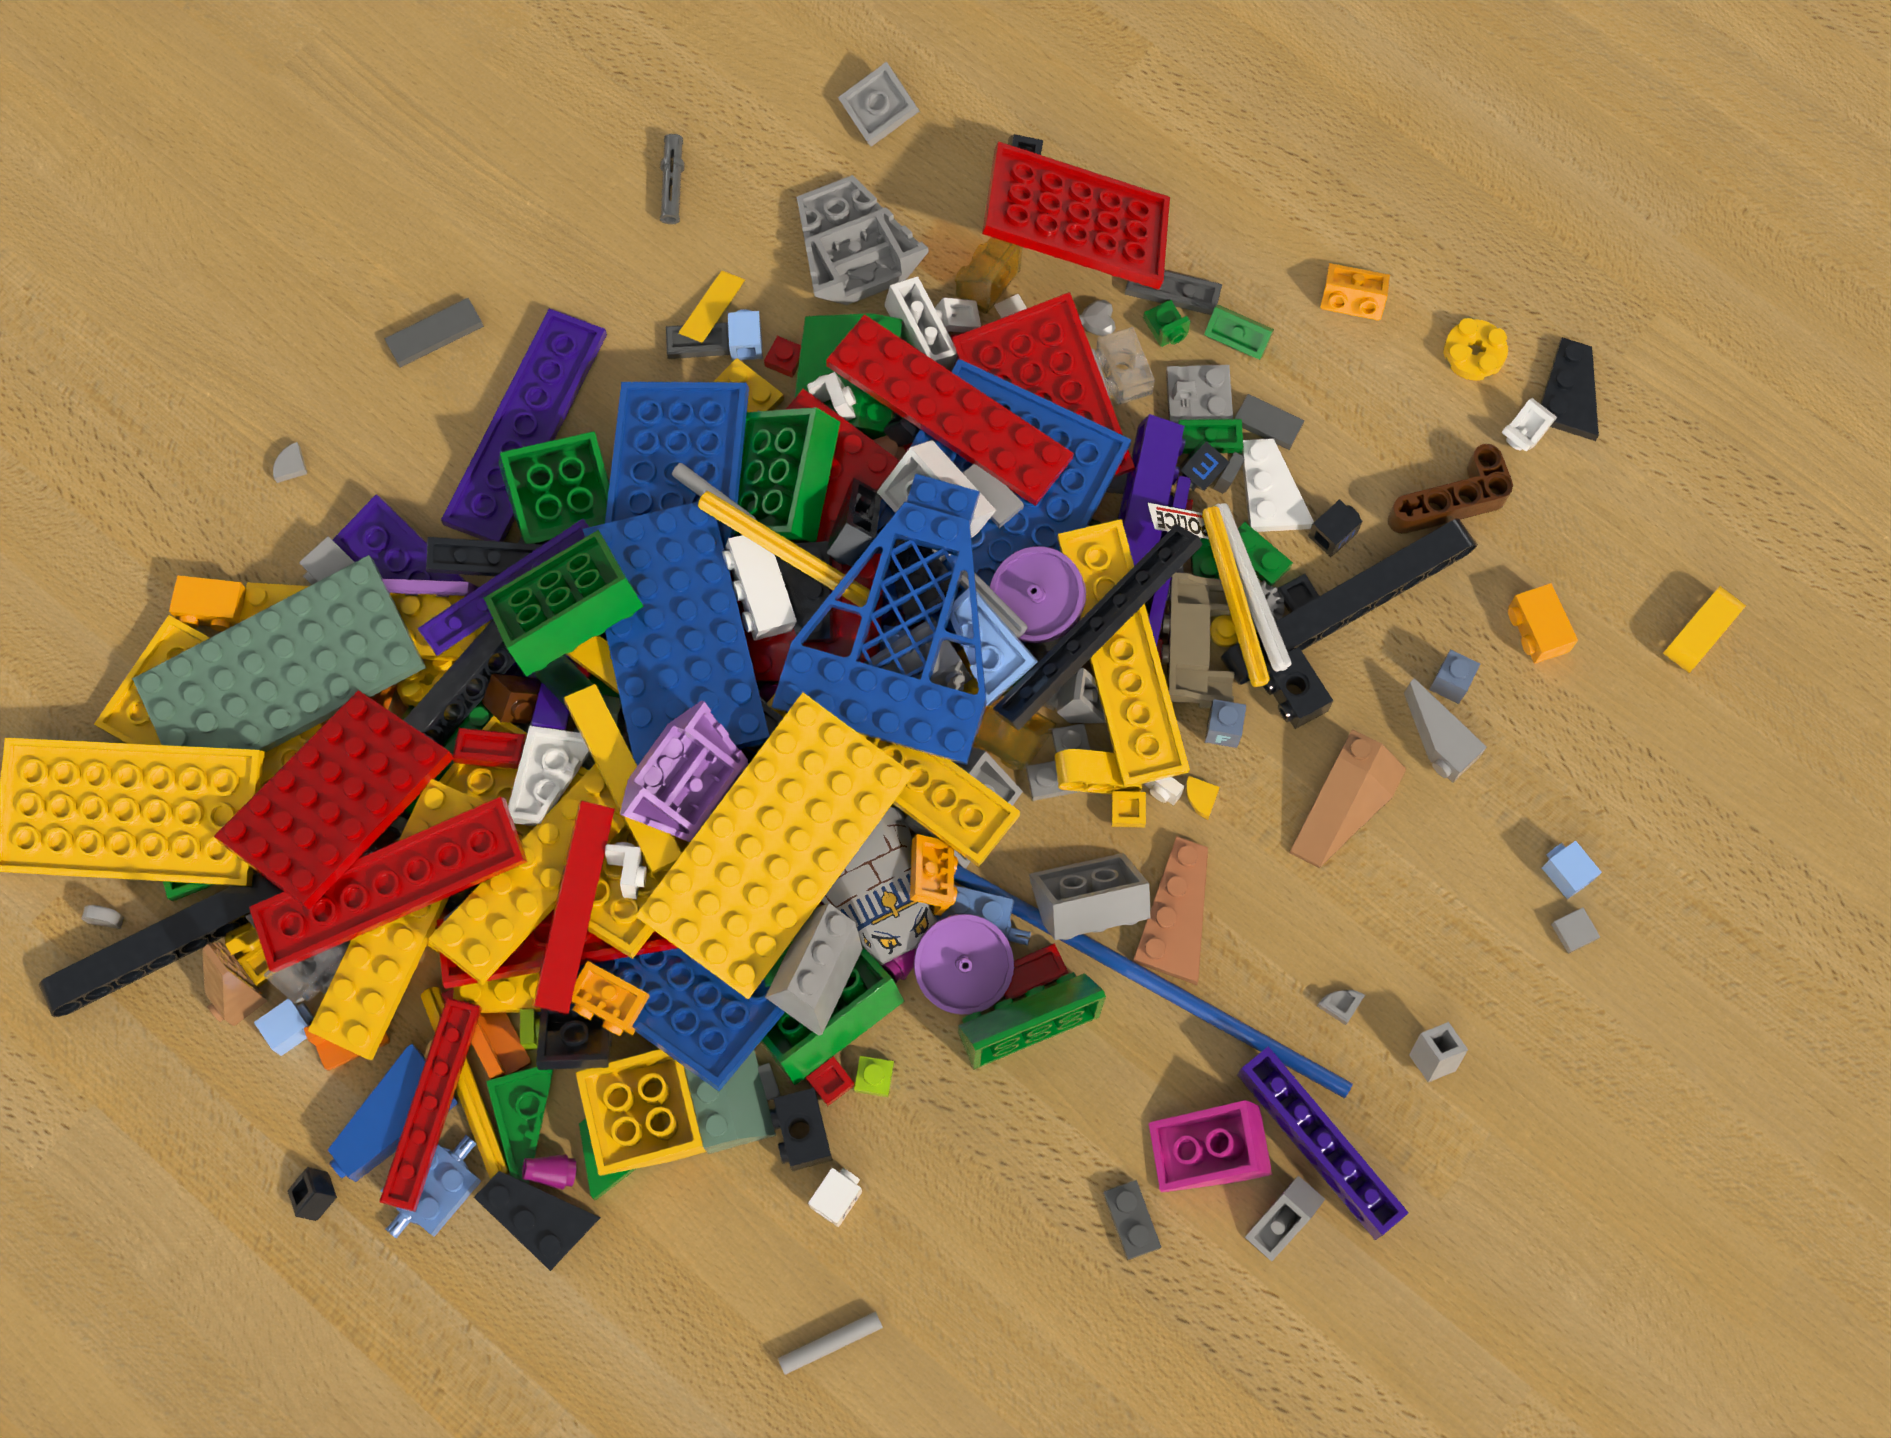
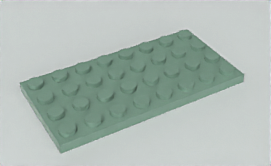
[132,555,426,752]

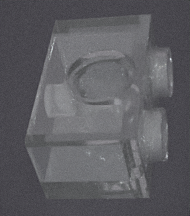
[1095,327,1155,405]
[263,943,347,1003]

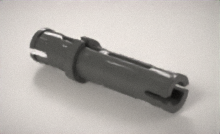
[660,134,685,225]

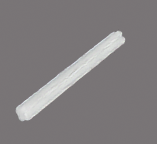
[1214,503,1291,671]

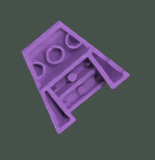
[620,701,749,842]

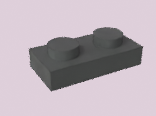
[1103,1180,1162,1261]

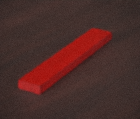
[532,801,615,1014]
[379,997,482,1212]

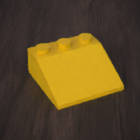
[575,1049,706,1176]

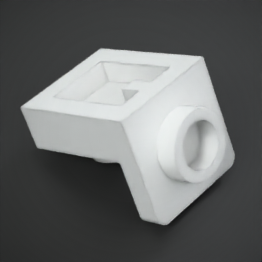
[935,297,981,333]

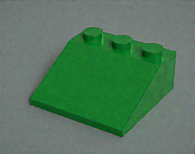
[498,431,609,544]

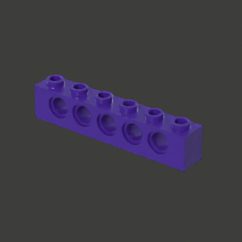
[1237,1046,1409,1240]

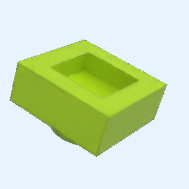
[520,1009,540,1050]
[854,1056,894,1097]

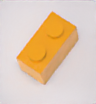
[169,575,247,632]
[1508,583,1578,664]

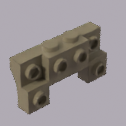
[1161,572,1234,708]

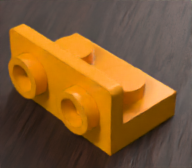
[1320,263,1390,320]
[910,834,958,916]
[571,961,650,1036]

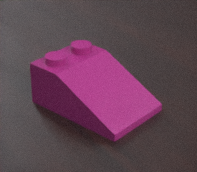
[1149,1100,1272,1192]

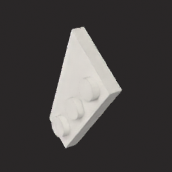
[1241,439,1314,532]
[508,726,590,826]

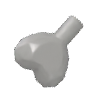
[1079,300,1116,337]

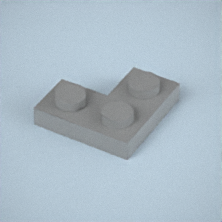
[1026,723,1090,801]

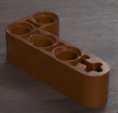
[1388,444,1513,534]

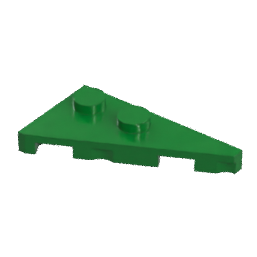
[486,1067,554,1184]

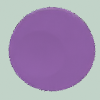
[990,546,1086,643]
[914,914,1014,1014]

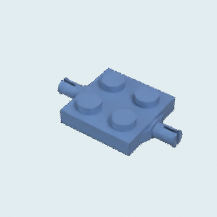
[936,885,1031,946]
[381,1135,481,1239]

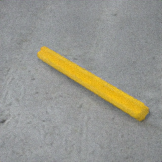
[698,491,870,607]
[1202,506,1270,687]
[421,987,509,1179]

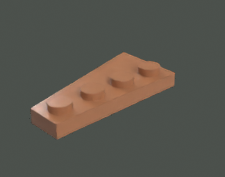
[1133,836,1208,985]

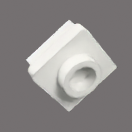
[807,372,856,421]
[1502,398,1557,451]
[1143,777,1184,806]
[605,842,647,899]

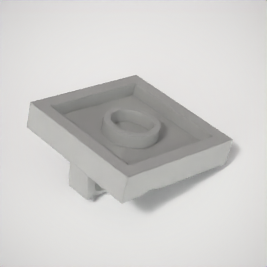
[838,62,920,147]
[1166,365,1233,423]

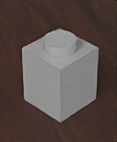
[1409,1022,1468,1082]

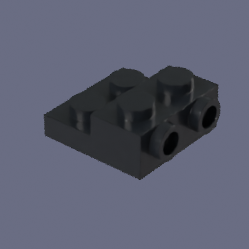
[536,1004,613,1070]

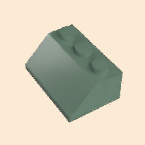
[684,1049,776,1154]

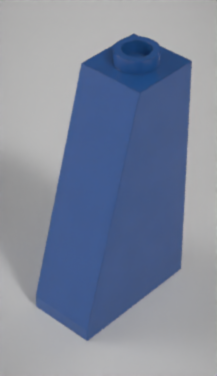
[328,1044,459,1182]

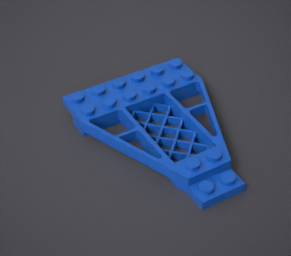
[771,474,987,765]

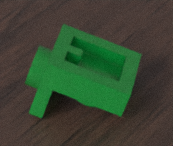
[1143,300,1191,347]

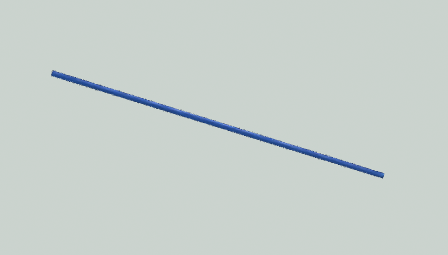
[744,748,1353,1099]

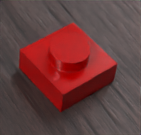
[764,336,801,378]
[806,1056,855,1107]

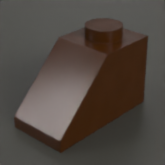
[482,674,543,724]

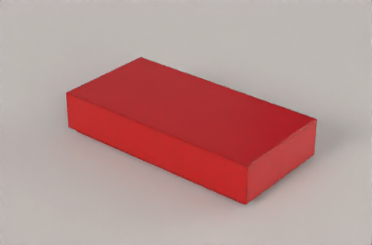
[453,728,527,769]
[1003,943,1069,1000]

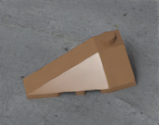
[1289,729,1406,868]
[202,942,268,1026]

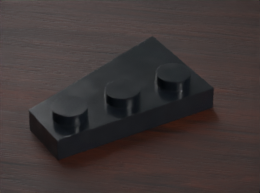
[1541,337,1599,441]
[877,524,962,629]
[775,541,833,643]
[474,1171,601,1271]

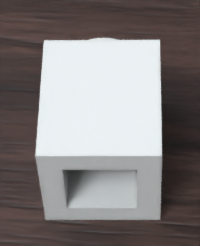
[808,1168,862,1228]

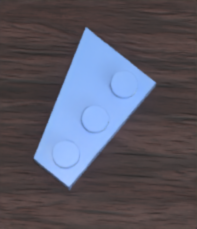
[950,588,1038,706]

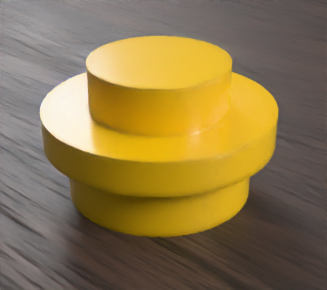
[1210,615,1238,647]

